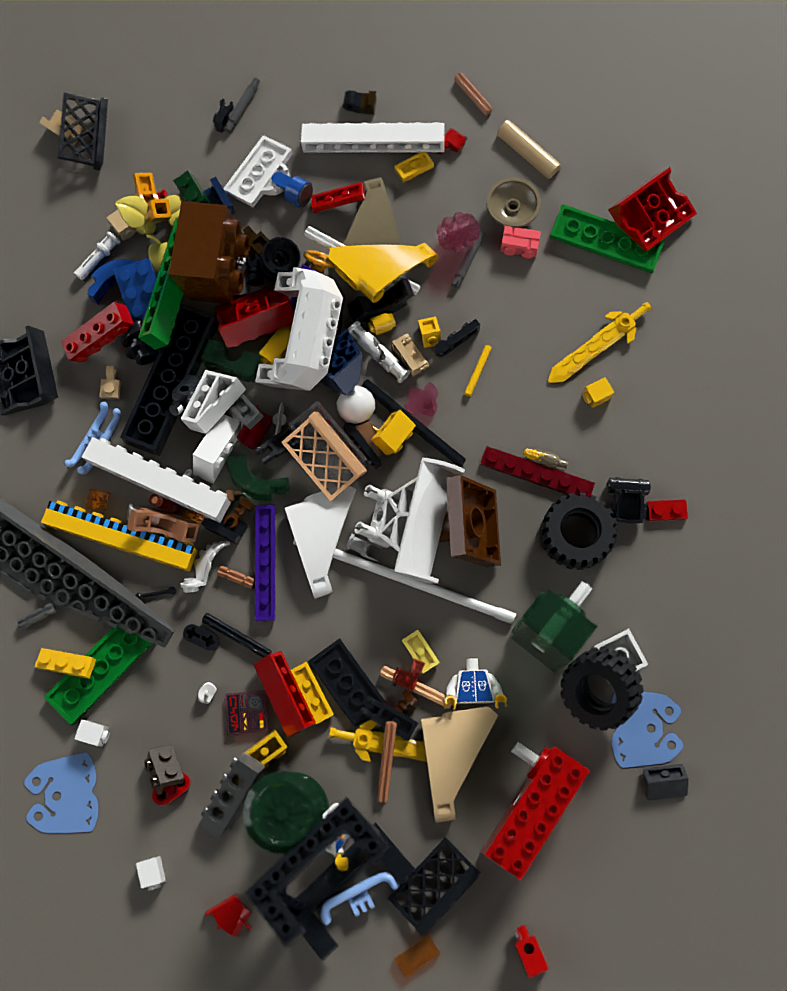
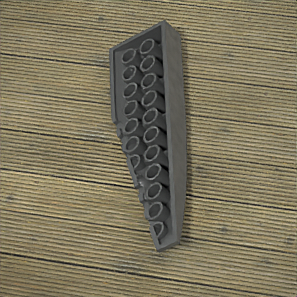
[0,498,175,647]

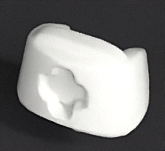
[198,682,217,704]

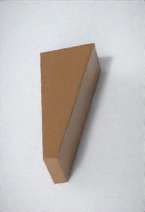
[355,421,382,456]

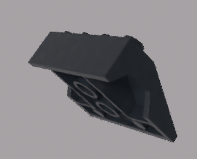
[0,326,58,416]

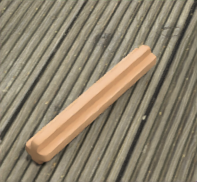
[380,666,452,709]

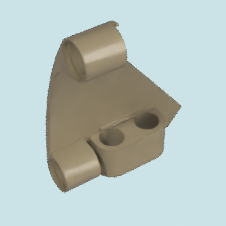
[344,177,401,246]

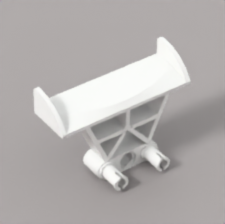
[354,458,465,584]

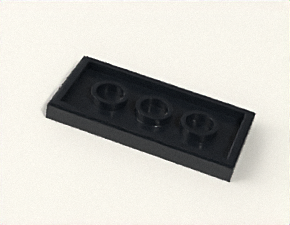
[307,638,386,726]

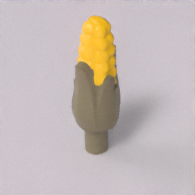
[523,448,568,469]

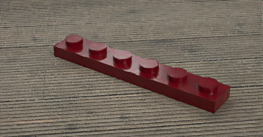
[480,446,595,497]

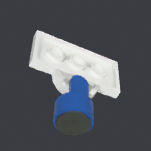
[223,135,313,208]

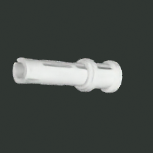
[74,231,121,281]

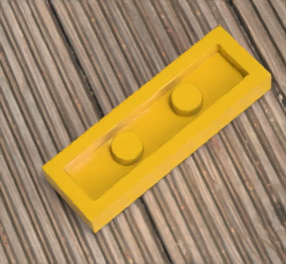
[34,648,96,679]
[291,661,334,725]

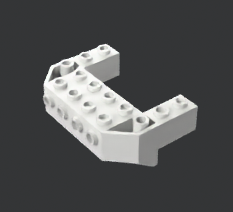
[255,268,343,391]

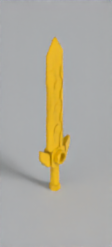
[548,302,652,383]
[329,720,427,762]

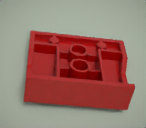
[608,167,697,251]
[215,283,295,348]

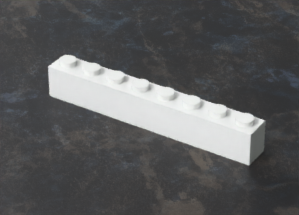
[301,122,445,153]
[82,437,231,523]

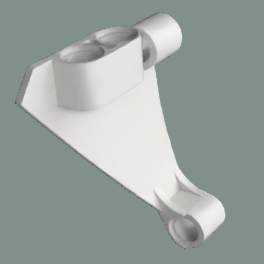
[285,484,356,599]

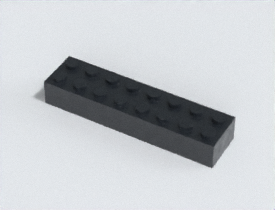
[120,304,219,457]

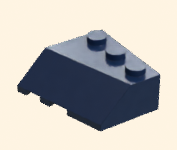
[319,329,363,395]

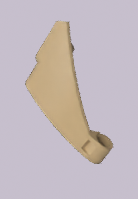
[421,706,498,823]

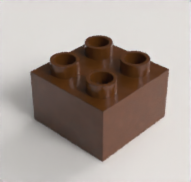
[169,201,250,305]

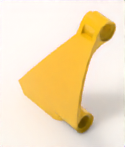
[328,243,438,303]

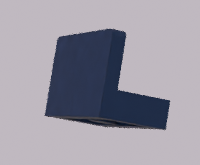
[204,176,235,215]

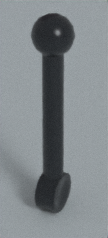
[135,587,176,600]

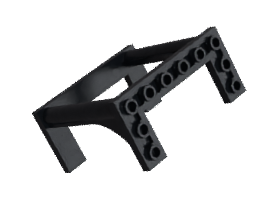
[245,797,417,961]

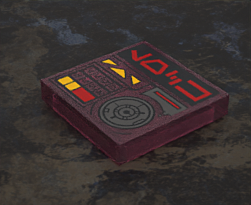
[226,690,269,735]

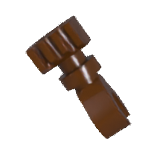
[224,496,255,529]
[394,688,419,713]

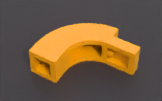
[133,173,172,222]

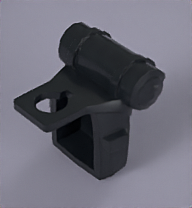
[606,477,651,523]

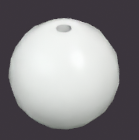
[336,386,375,425]

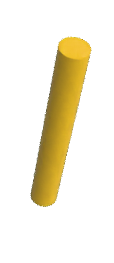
[464,345,492,397]

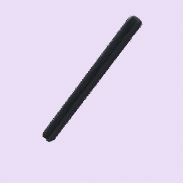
[361,379,466,467]

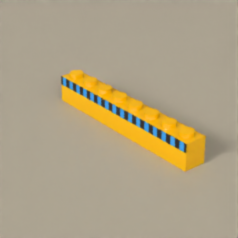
[41,500,198,572]

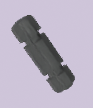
[17,603,56,629]

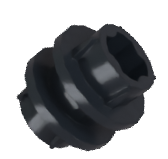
[121,320,161,365]

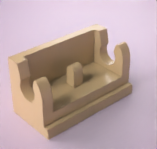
[392,333,430,377]

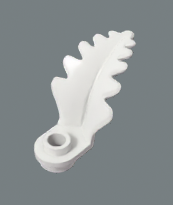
[181,541,230,593]

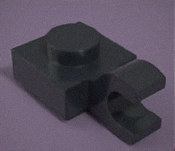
[213,98,234,133]

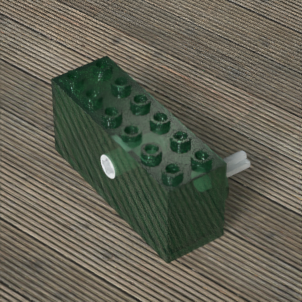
[511,582,598,673]

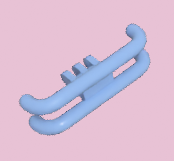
[64,402,121,475]
[320,871,399,925]

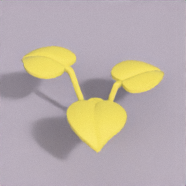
[115,195,185,273]

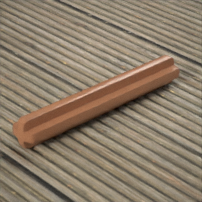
[377,721,397,802]

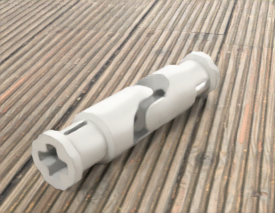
[348,321,410,383]

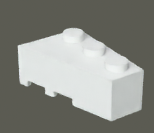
[181,370,246,434]
[193,414,241,484]

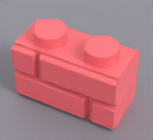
[500,226,541,259]

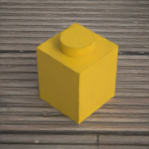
[583,377,615,408]

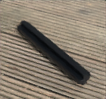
[202,613,272,658]

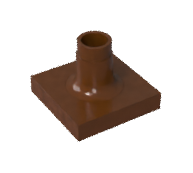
[439,475,501,567]

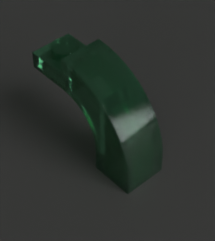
[227,455,290,501]

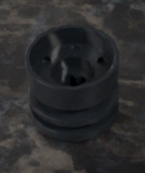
[258,237,301,282]

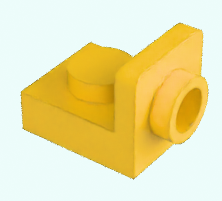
[418,316,441,348]

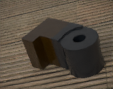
[343,90,377,115]

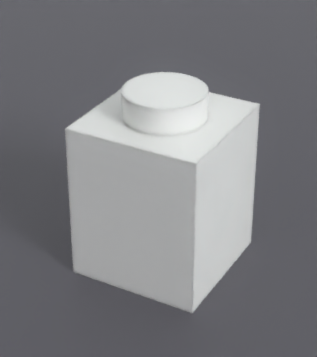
[75,719,110,747]
[136,856,166,890]

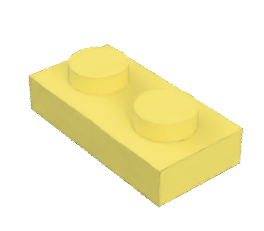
[402,630,440,674]

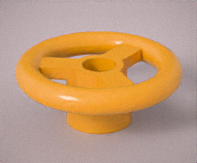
[303,250,335,273]

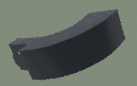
[347,278,414,322]

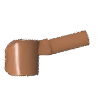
[225,487,250,502]

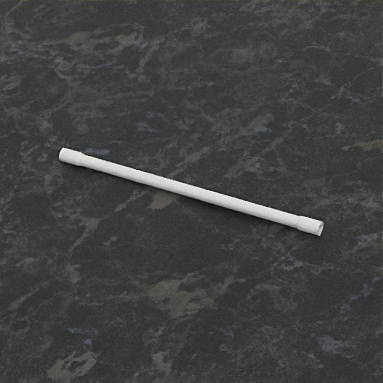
[293,538,516,624]

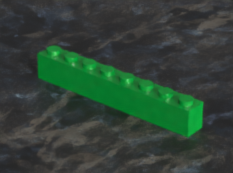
[138,217,184,350]

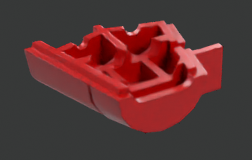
[205,894,252,937]

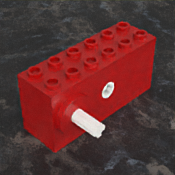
[481,742,590,880]

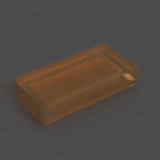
[394,934,441,978]

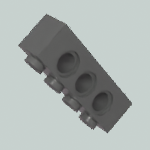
[199,752,265,838]

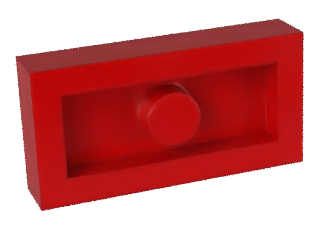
[646,499,688,521]

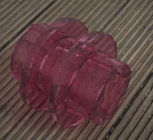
[436,212,480,252]

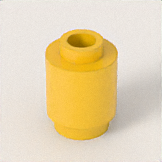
[367,312,396,336]

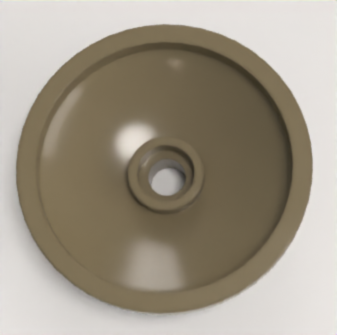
[486,177,541,228]

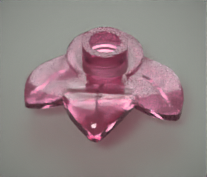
[404,382,438,416]

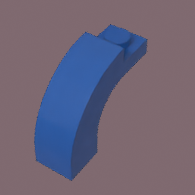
[87,259,136,305]

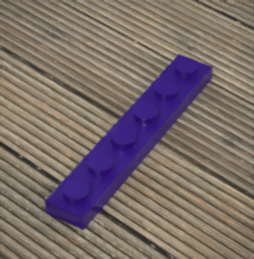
[255,505,276,622]

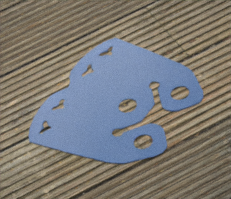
[611,692,684,768]
[24,752,98,833]

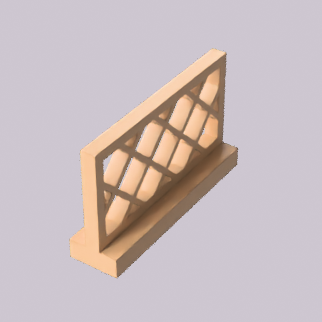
[281,411,367,501]

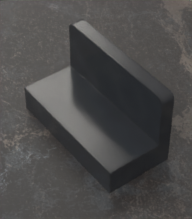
[201,513,248,545]
[642,764,689,800]

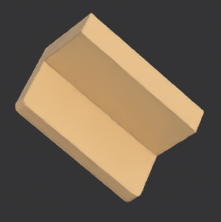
[39,110,84,146]

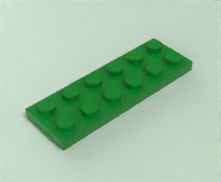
[550,204,665,274]
[44,627,153,725]

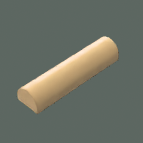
[497,120,561,179]

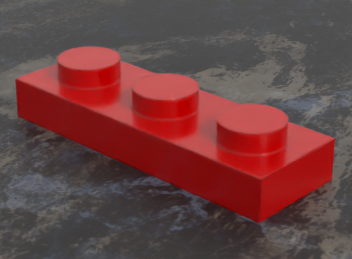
[311,182,365,213]

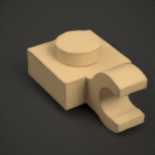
[99,366,121,400]

